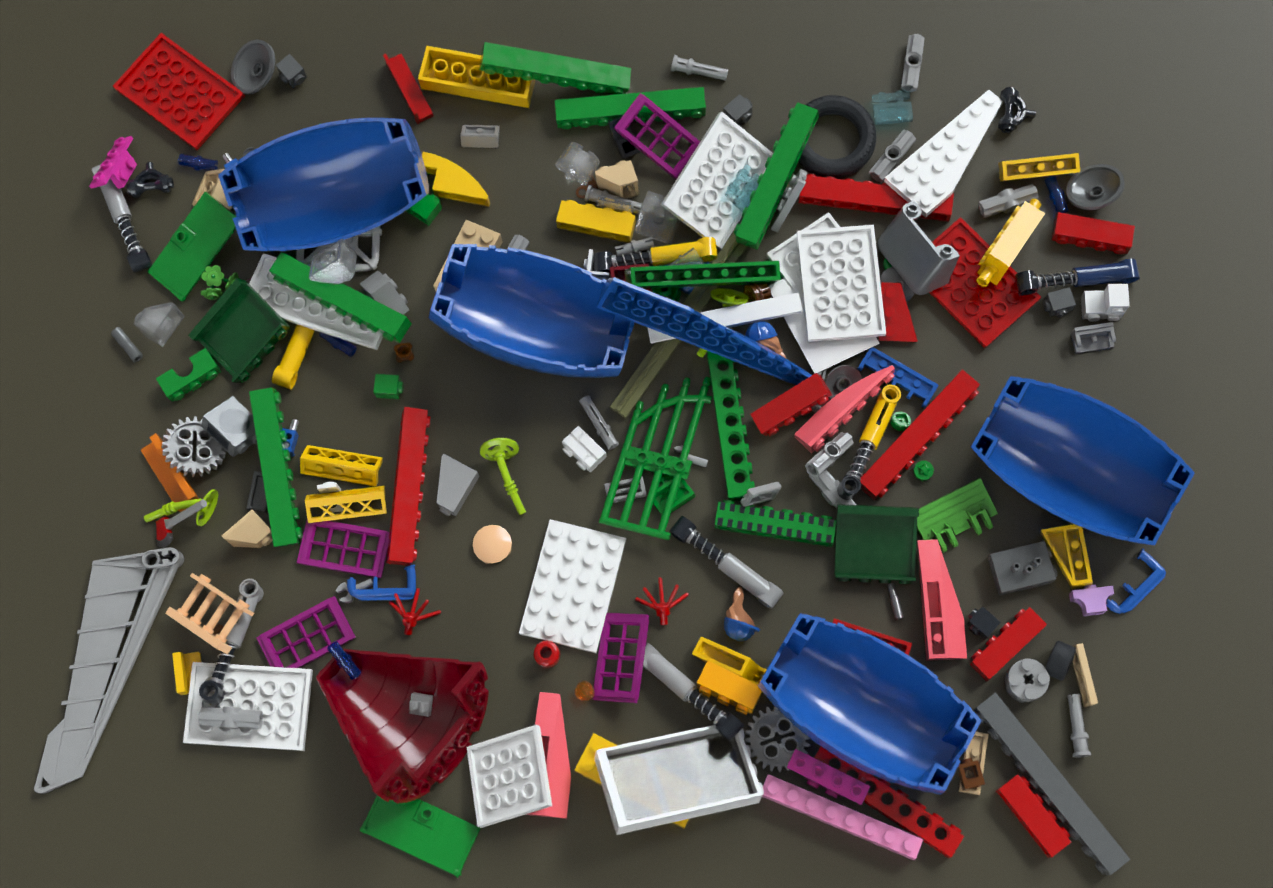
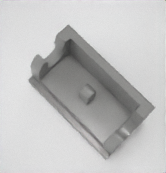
[1071,322,1116,354]

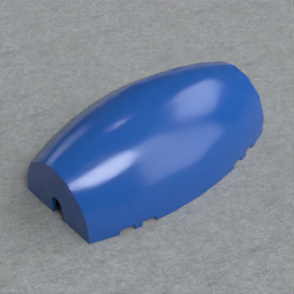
[218,118,429,251]
[429,244,635,378]
[971,376,1195,545]
[758,614,982,795]

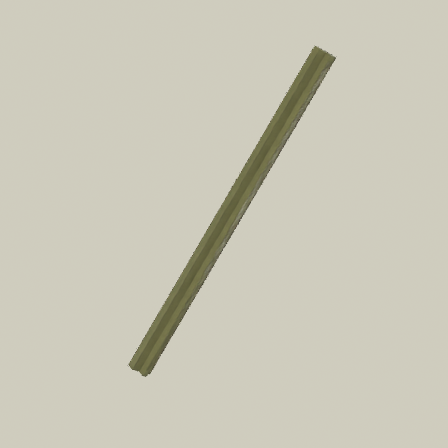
[610,174,793,419]

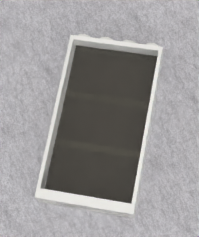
[594,725,764,835]

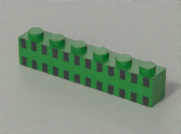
[714,500,837,547]

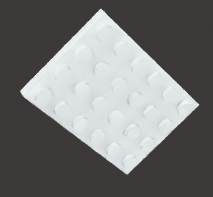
[661,112,773,250]
[797,225,886,342]
[519,519,626,654]
[183,662,313,751]

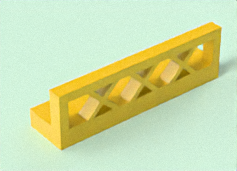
[300,445,383,486]
[305,486,387,523]

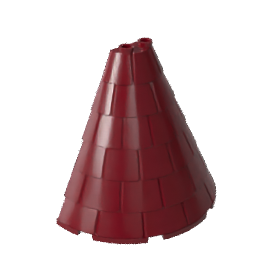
[316,649,489,803]

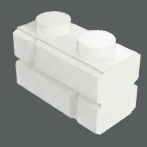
[562,426,607,472]

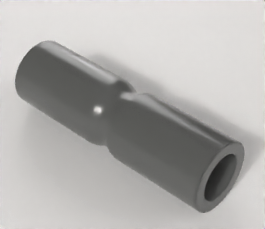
[111,327,143,362]

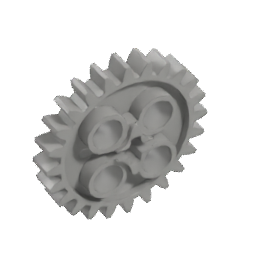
[162,417,226,477]
[744,706,811,773]

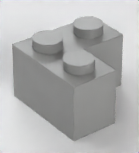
[360,270,409,315]

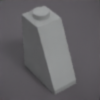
[437,454,480,516]

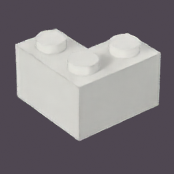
[1081,284,1130,322]

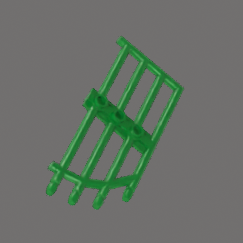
[599,377,712,540]

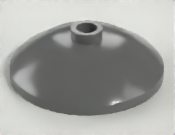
[231,40,275,94]
[1066,164,1125,210]

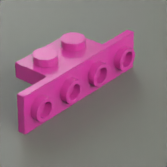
[89,136,137,189]
[786,749,870,805]

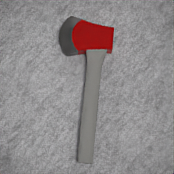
[156,499,207,548]

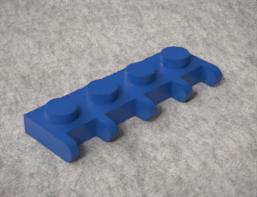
[857,347,939,409]

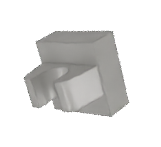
[409,692,433,717]

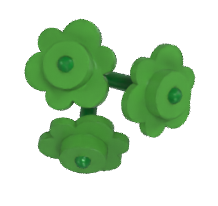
[201,265,240,300]

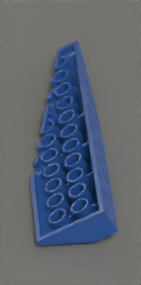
[597,277,812,385]

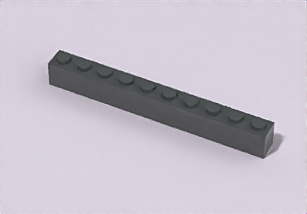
[974,692,1130,876]

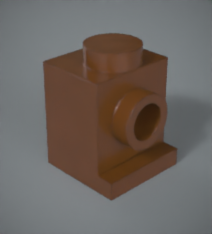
[957,758,985,791]

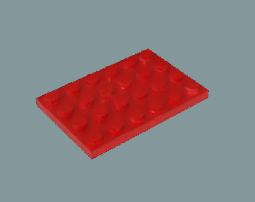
[113,33,245,150]
[929,217,1042,349]

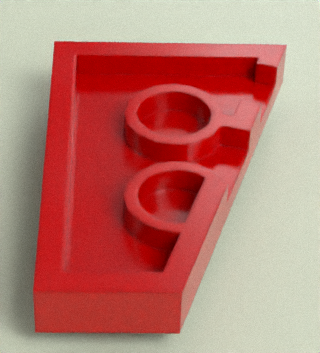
[878,282,918,342]

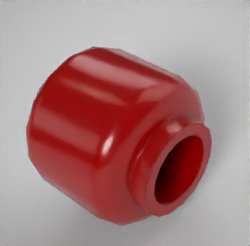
[533,640,560,668]

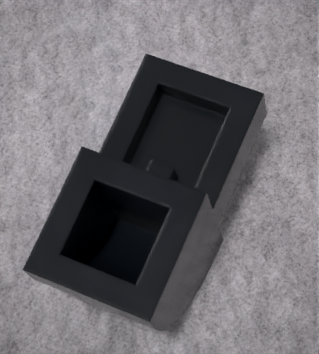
[608,116,640,159]

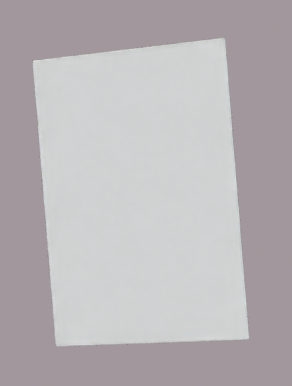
[769,271,880,374]

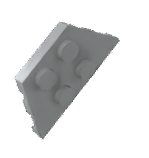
[771,169,807,233]

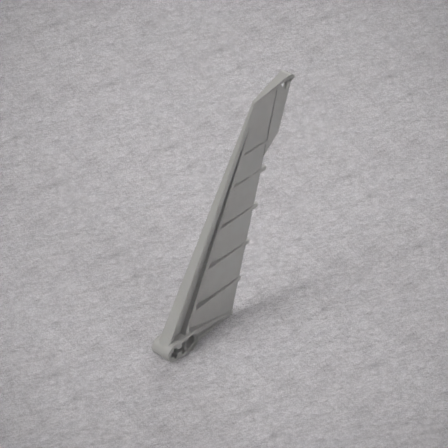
[34,547,184,794]

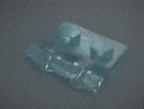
[872,90,913,125]
[725,164,759,212]

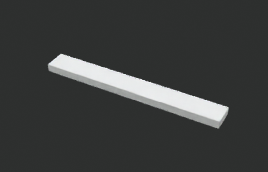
[648,293,803,343]

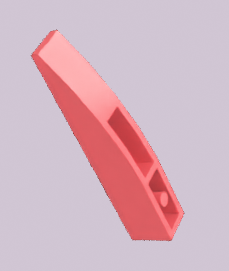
[794,366,895,454]
[917,540,967,661]
[526,692,571,819]

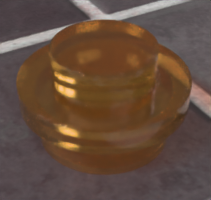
[575,681,594,701]

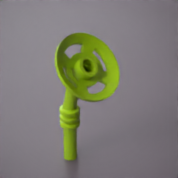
[697,288,749,358]
[480,438,526,515]
[144,489,218,526]

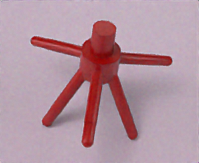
[635,577,689,625]
[389,588,441,635]

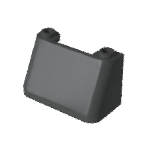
[877,201,960,295]

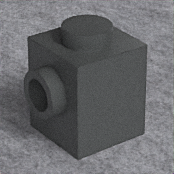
[276,54,307,88]
[723,94,753,125]
[1043,287,1076,317]

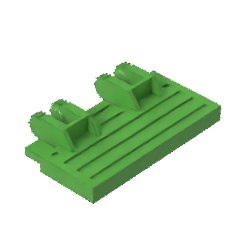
[917,478,998,553]

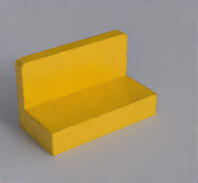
[172,652,202,695]

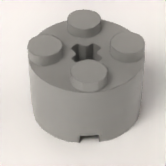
[1005,658,1050,702]

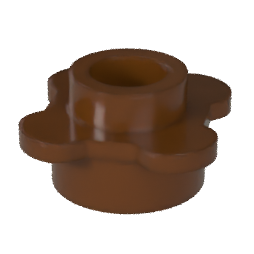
[394,342,414,363]

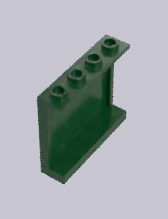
[188,278,290,383]
[834,504,919,584]

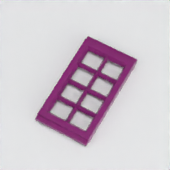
[614,93,700,180]
[297,519,390,579]
[256,596,356,668]
[593,613,649,703]

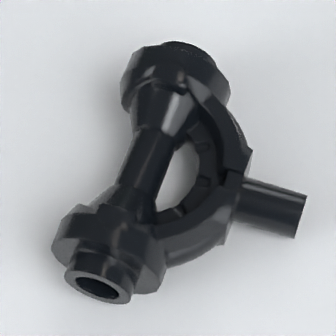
[998,87,1036,133]
[127,162,174,198]

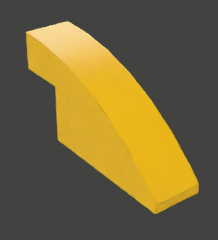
[422,152,490,206]
[692,637,767,685]

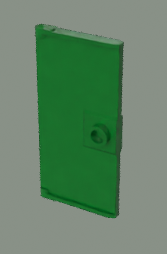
[147,191,236,302]
[360,796,481,878]

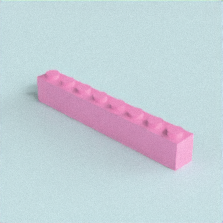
[762,774,923,860]

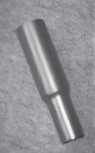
[887,583,904,620]

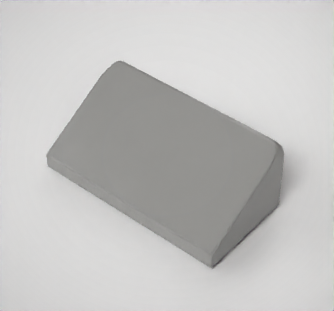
[461,125,500,148]

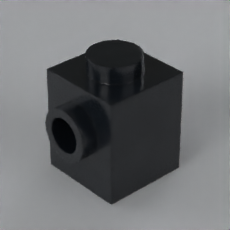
[967,606,1001,640]

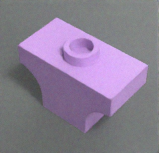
[1069,585,1114,616]

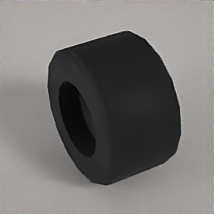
[1045,641,1076,681]

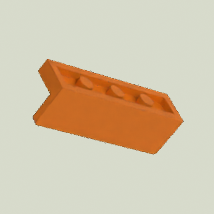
[141,433,199,512]

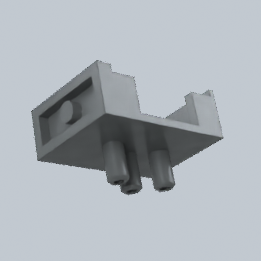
[988,541,1058,596]

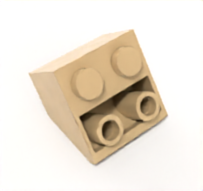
[595,160,639,199]

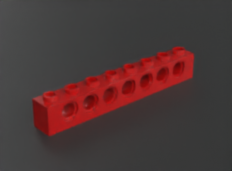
[814,747,964,858]

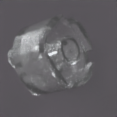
[555,142,600,186]

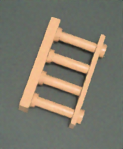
[165,573,255,654]

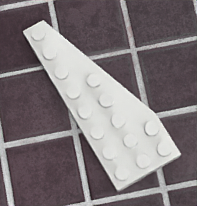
[884,90,1003,218]
[249,253,383,350]

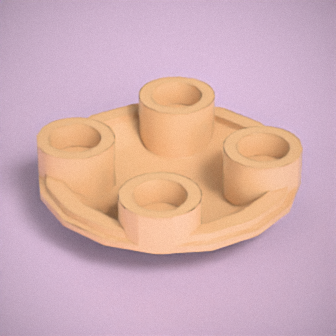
[473,525,512,564]

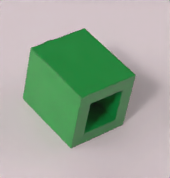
[373,374,404,399]

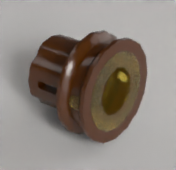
[744,283,771,303]

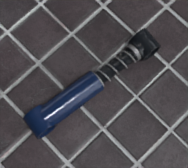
[1015,259,1140,296]

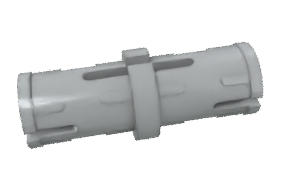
[615,237,654,256]

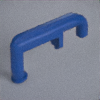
[1106,548,1166,614]
[347,564,416,601]

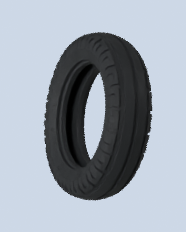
[798,95,877,178]

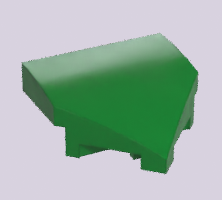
[653,474,696,516]

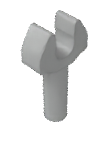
[673,445,708,467]
[336,579,373,603]

